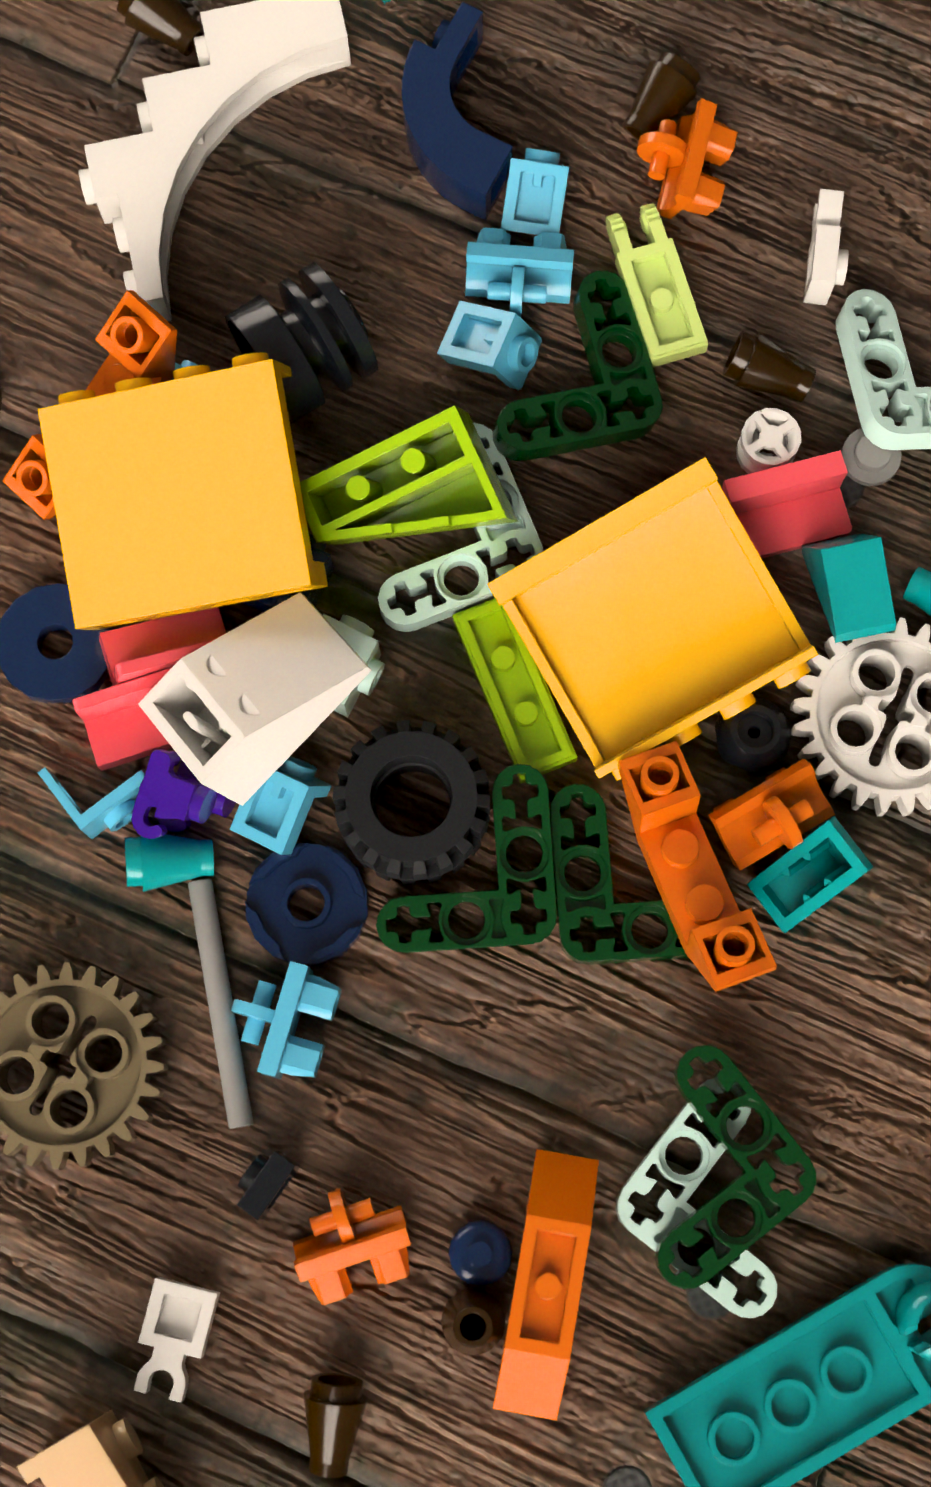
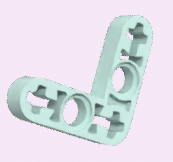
[835,289,931,450]
[378,423,543,632]
[616,1078,777,1318]

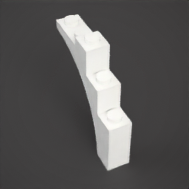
[79,0,351,321]

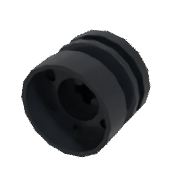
[224,262,378,423]

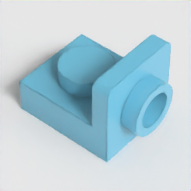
[501,148,570,235]
[437,301,542,390]
[229,756,331,855]

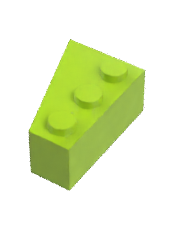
[300,405,518,545]

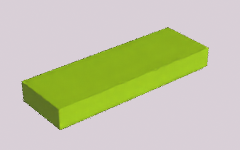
[452,598,577,784]

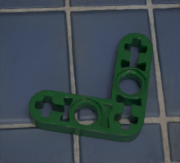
[492,271,663,461]
[376,764,557,953]
[550,784,689,965]
[655,1045,816,1289]

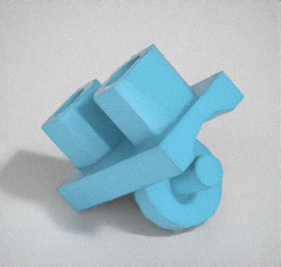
[465,227,574,317]
[231,961,342,1079]

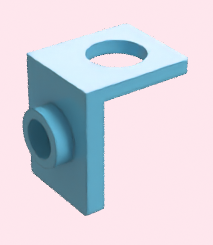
[37,767,145,839]

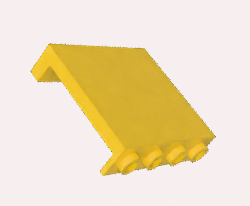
[38,352,328,630]
[487,457,819,781]

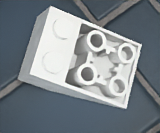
[138,592,372,806]

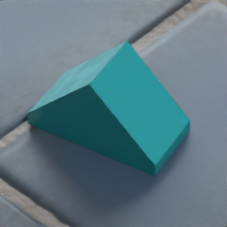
[802,534,896,643]
[747,816,874,934]

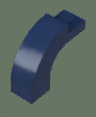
[402,2,513,221]

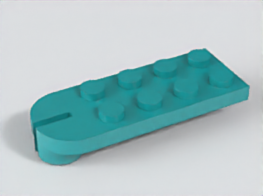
[643,1263,931,1487]

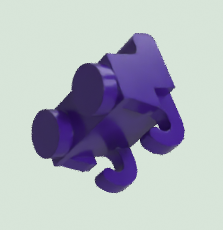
[131,749,236,839]

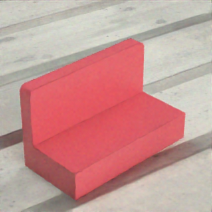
[722,450,852,558]
[99,607,226,686]
[72,667,172,771]

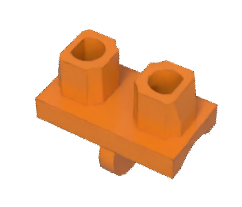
[636,98,738,219]
[709,758,835,871]
[293,1188,411,1305]

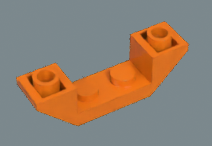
[3,290,177,520]
[618,740,777,992]
[493,1149,599,1421]

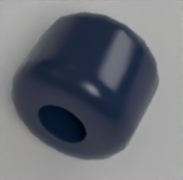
[448,1220,512,1286]

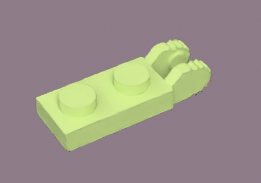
[605,203,708,368]

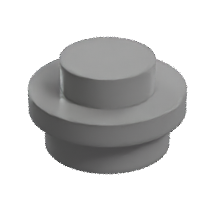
[841,428,902,486]

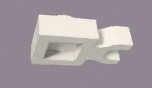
[803,189,849,305]
[133,1277,220,1403]

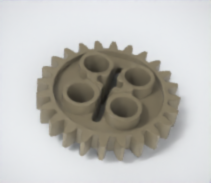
[0,962,168,1170]

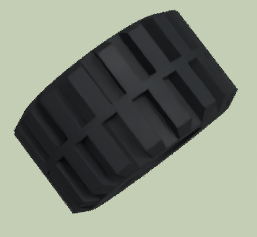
[333,720,490,885]

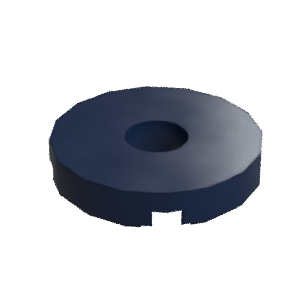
[0,583,116,704]
[246,843,368,966]

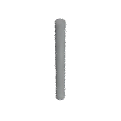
[188,879,254,1129]

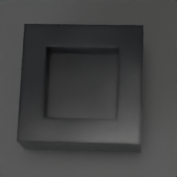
[237,1151,301,1220]

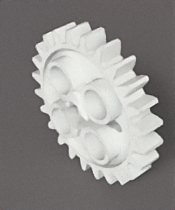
[790,618,931,817]

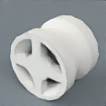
[736,408,801,474]

